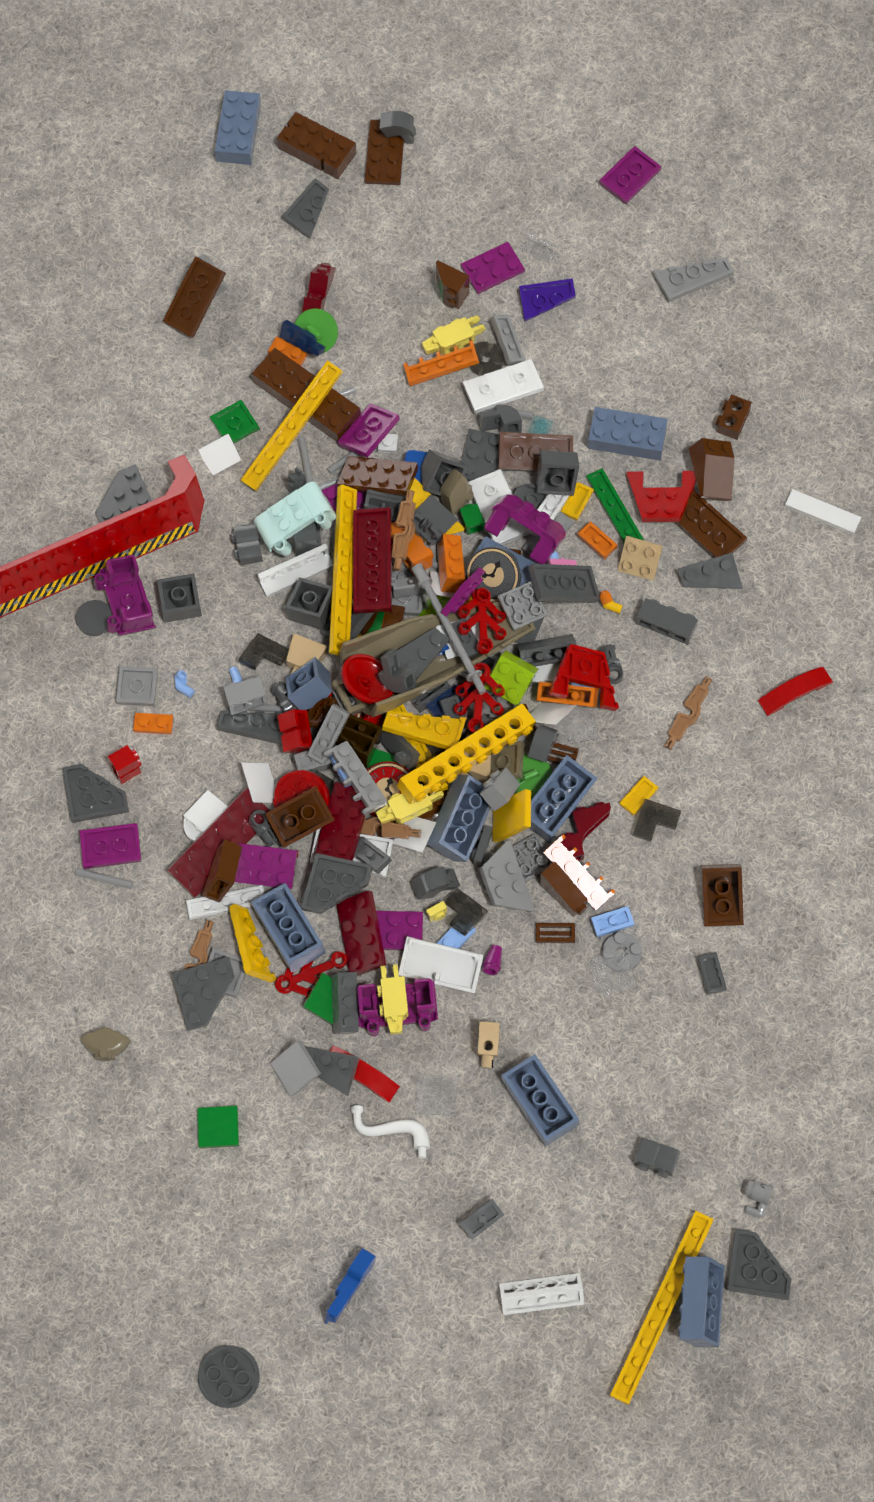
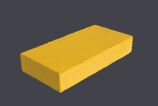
[561,482,594,521]
[619,776,659,816]

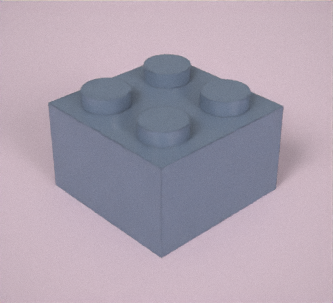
[286,657,332,710]

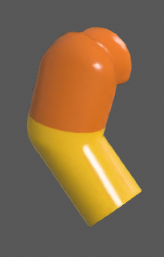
[599,590,623,614]

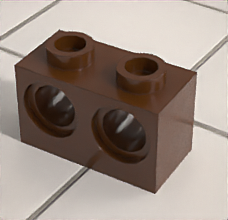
[715,394,752,440]

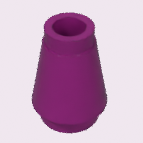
[482,945,502,975]

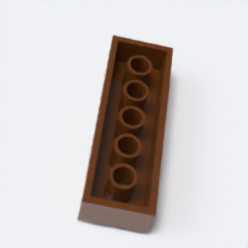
[252,348,361,443]

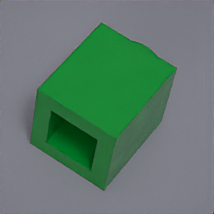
[460,503,485,535]

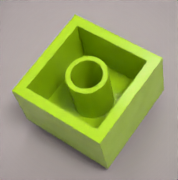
[485,651,539,706]

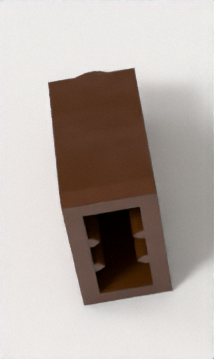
[202,839,242,903]
[540,861,588,917]

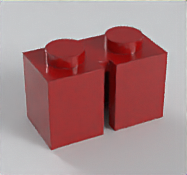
[278,709,313,753]
[108,745,142,784]

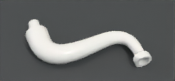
[351,1105,430,1159]

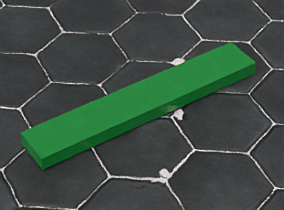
[586,468,645,543]

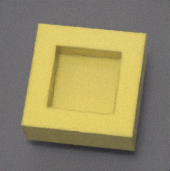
[426,901,447,922]

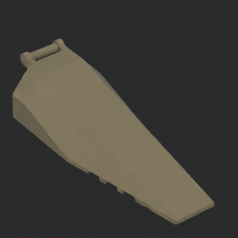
[331,601,536,717]

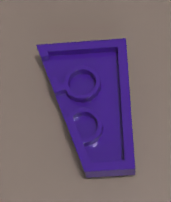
[519,278,576,322]

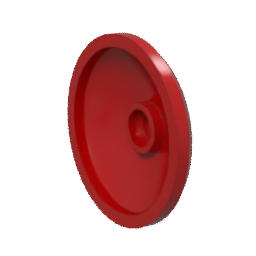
[341,654,393,704]

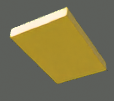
[493,789,531,842]

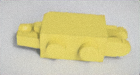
[422,316,486,355]
[376,784,444,824]
[377,964,408,1035]

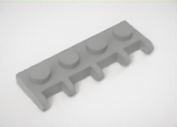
[324,741,388,815]

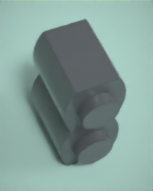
[231,523,263,565]
[634,1138,680,1178]

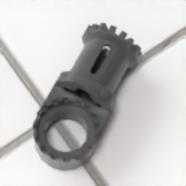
[599,644,623,684]
[271,681,297,712]
[249,810,279,847]

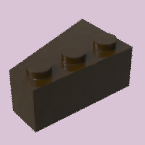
[322,706,383,768]

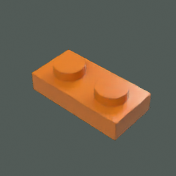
[268,337,308,366]
[577,521,618,560]
[133,713,174,735]

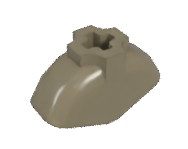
[440,469,474,515]
[81,1028,131,1061]

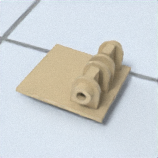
[618,536,663,581]

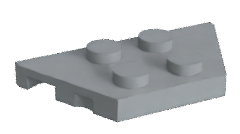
[479,840,535,913]

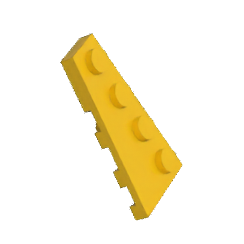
[382,711,467,750]
[229,903,277,983]

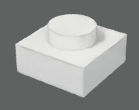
[378,434,398,454]

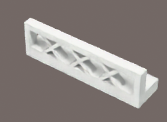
[258,543,334,598]
[499,1273,584,1315]

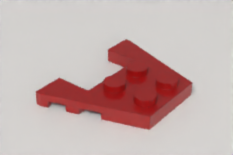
[627,471,696,522]
[549,644,619,711]

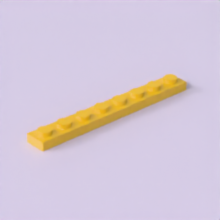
[241,360,343,492]

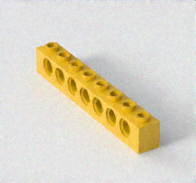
[397,704,536,804]

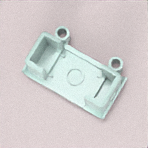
[254,482,336,556]

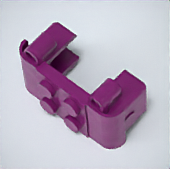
[484,494,566,564]
[94,555,157,636]
[357,978,438,1037]

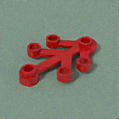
[457,588,507,654]
[454,663,505,733]
[275,952,347,999]

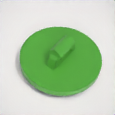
[295,309,338,354]
[513,754,553,800]

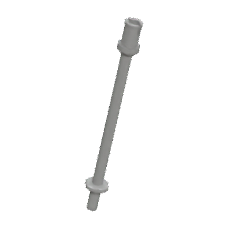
[411,564,486,694]

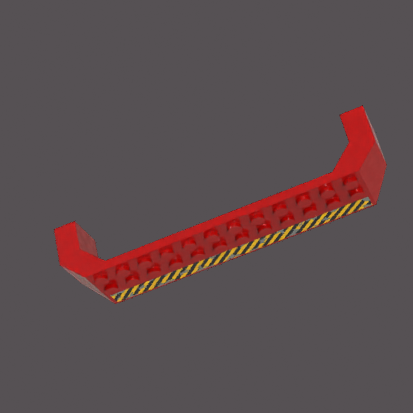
[0,454,205,618]

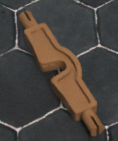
[391,490,416,571]
[664,676,712,750]
[361,817,422,840]
[178,920,214,1002]

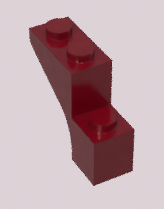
[302,263,336,313]
[561,802,611,861]

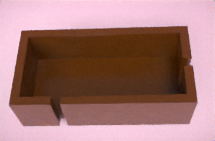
[277,112,357,179]

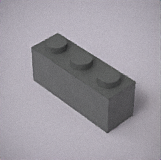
[636,598,698,645]
[517,634,576,667]
[331,972,359,1034]

